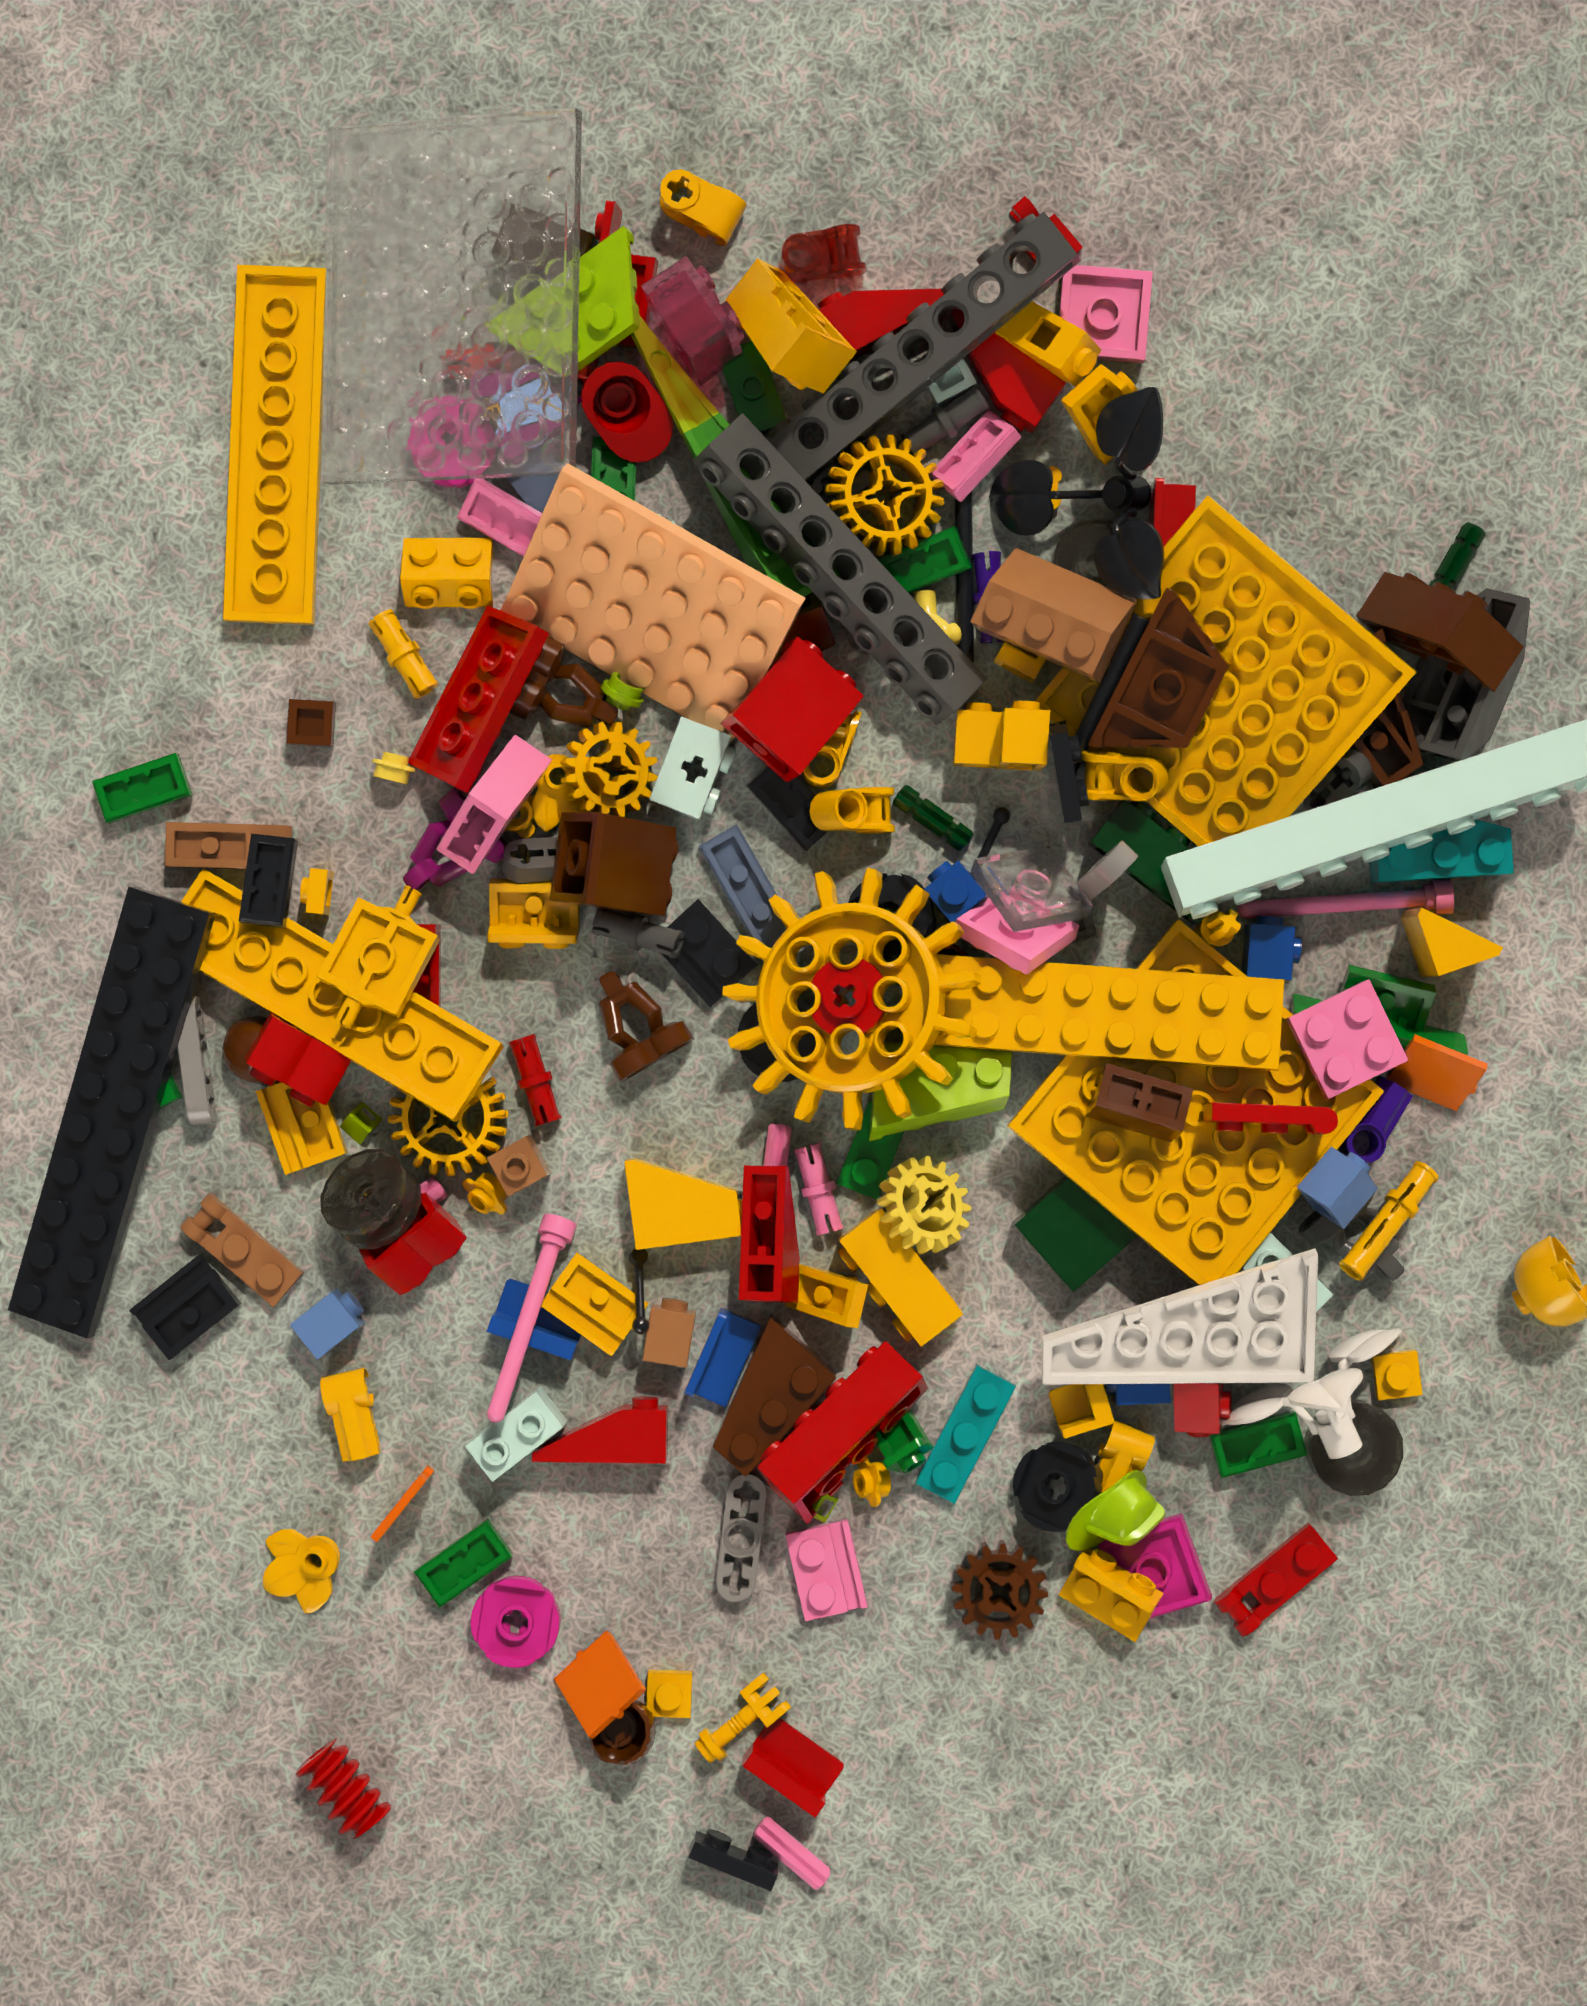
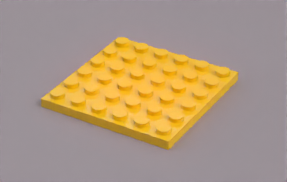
[1035,495,1416,846]
[1007,919,1384,1286]

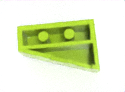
[869,1042,1012,1141]

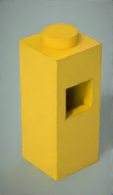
[995,301,1102,387]

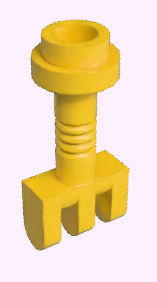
[694,1672,792,1764]

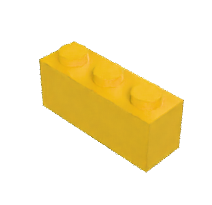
[837,1206,963,1347]

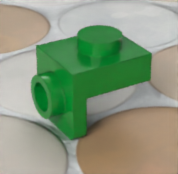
[875,1409,934,1473]

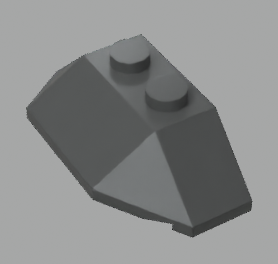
[1402,588,1530,762]

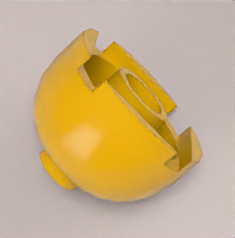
[1512,1235,1587,1327]

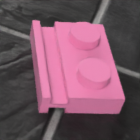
[785,1519,868,1621]

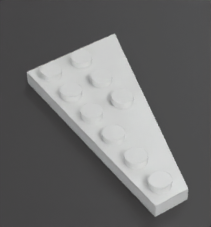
[1041,1248,1318,1385]

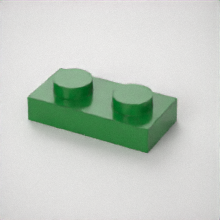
[836,1101,905,1200]

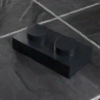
[688,1829,778,1891]

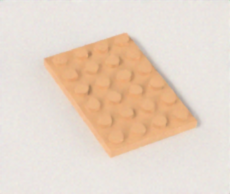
[501,463,806,743]

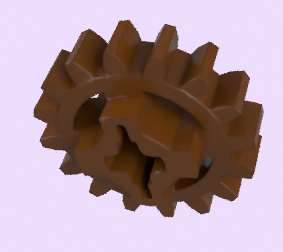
[951,1540,1048,1640]

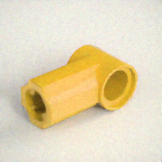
[320,1368,381,1462]
[1097,1420,1155,1492]

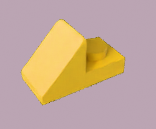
[785,1264,868,1328]

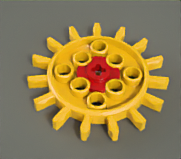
[722,868,981,1130]

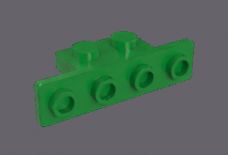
[1290,964,1468,1055]

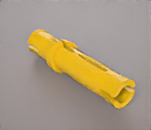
[1339,1161,1439,1281]

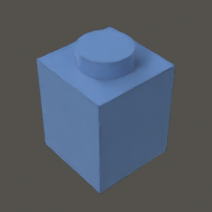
[1297,1147,1378,1229]
[290,1288,365,1360]

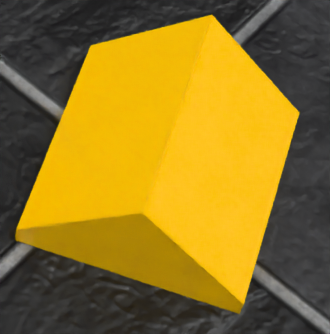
[1401,907,1503,977]

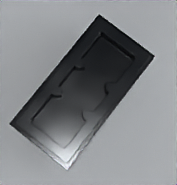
[745,766,828,852]
[238,833,298,929]

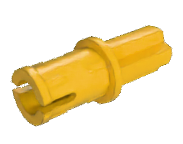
[1194,909,1241,948]

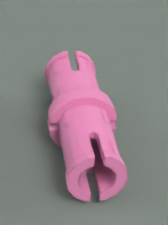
[793,1142,844,1235]

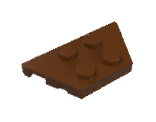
[1088,587,1230,748]

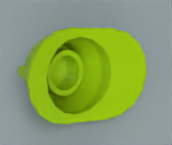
[1065,1470,1165,1551]

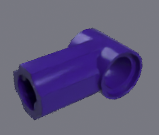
[1338,1076,1413,1163]

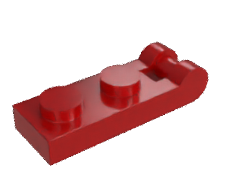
[1203,1102,1338,1135]
[1214,1522,1338,1637]

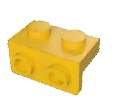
[1061,364,1138,465]
[400,538,493,609]
[487,878,580,949]

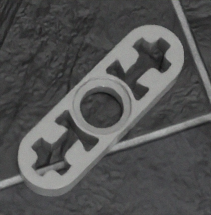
[1072,840,1138,903]
[178,995,217,1126]
[716,1472,767,1602]

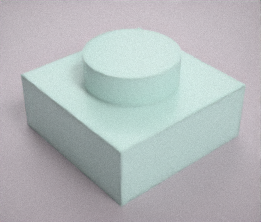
[927,358,977,406]

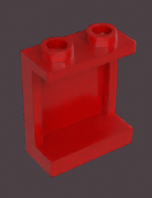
[720,636,864,782]

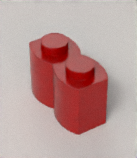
[244,1012,351,1107]
[358,1192,467,1295]

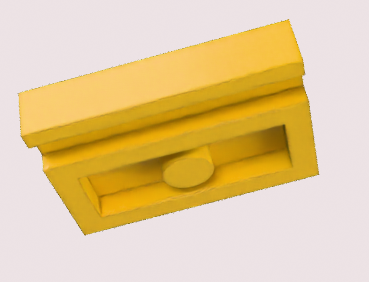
[255,1082,348,1175]
[541,1252,649,1357]

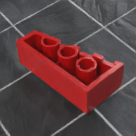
[757,1340,928,1525]

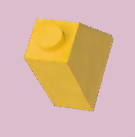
[624,1158,742,1250]

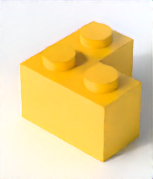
[953,701,1050,771]

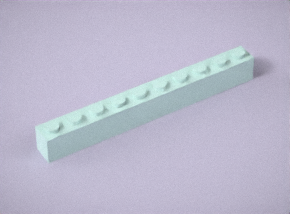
[1161,719,1587,919]

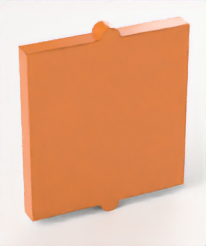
[1386,1034,1488,1111]
[370,1465,435,1542]
[554,1630,646,1739]

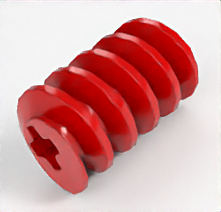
[295,1738,391,1839]

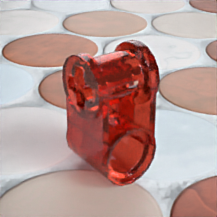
[780,224,867,283]

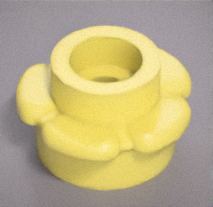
[372,751,415,785]

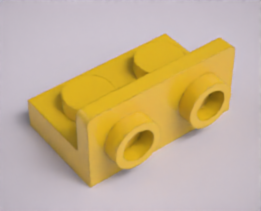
[1059,1549,1164,1642]

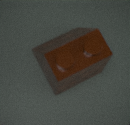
[550,812,678,916]

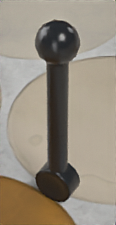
[970,807,1011,884]
[629,1248,649,1335]

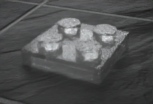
[970,846,1093,932]

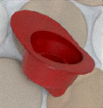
[581,361,673,462]

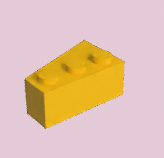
[725,258,857,394]

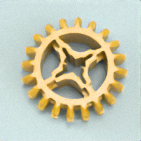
[824,434,944,557]
[388,1077,509,1177]

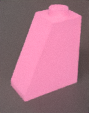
[436,735,552,875]

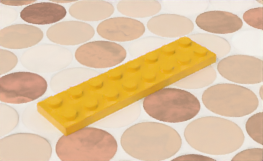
[223,265,329,625]
[181,868,504,1123]
[933,954,1284,1071]

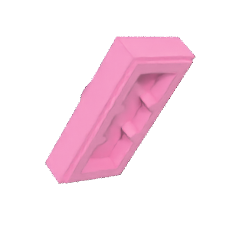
[929,410,1021,502]
[457,478,542,557]

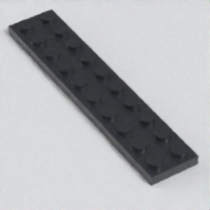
[8,886,216,1338]

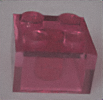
[641,256,745,386]

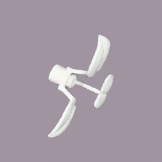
[1221,1328,1402,1459]

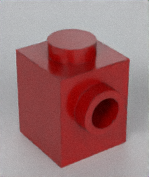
[1173,1383,1232,1438]

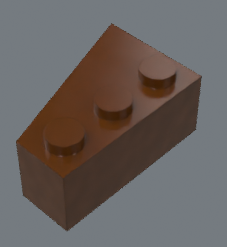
[1356,572,1524,692]
[1349,628,1423,789]
[713,1313,836,1477]

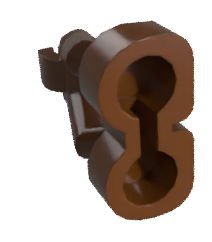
[509,636,618,728]
[599,971,694,1082]

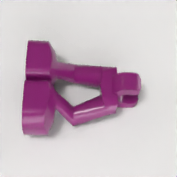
[403,787,508,890]

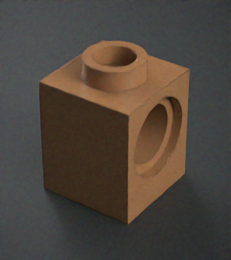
[487,1134,551,1197]
[642,1298,696,1368]

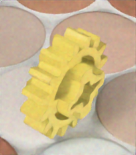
[877,1156,971,1254]

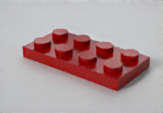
[408,605,550,793]

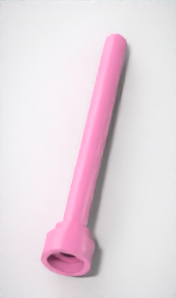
[1237,878,1454,919]
[487,1214,577,1423]

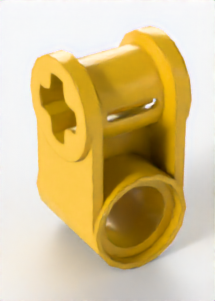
[660,169,747,246]
[802,710,862,789]
[1081,750,1168,802]
[809,787,895,834]

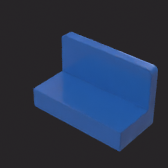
[486,1278,581,1360]
[684,1308,761,1407]

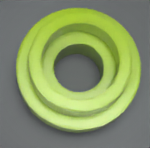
[601,672,644,711]

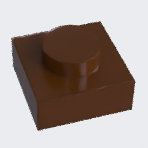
[286,699,336,747]

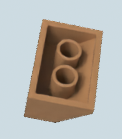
[970,548,1138,683]

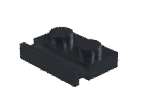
[1049,720,1089,823]
[661,899,758,1008]
[129,1254,242,1360]

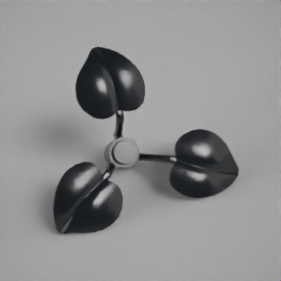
[989,387,1164,599]

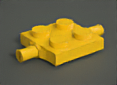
[316,885,440,1029]

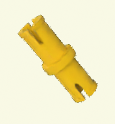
[368,609,439,699]

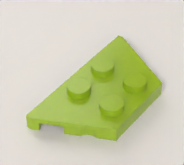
[486,226,640,379]

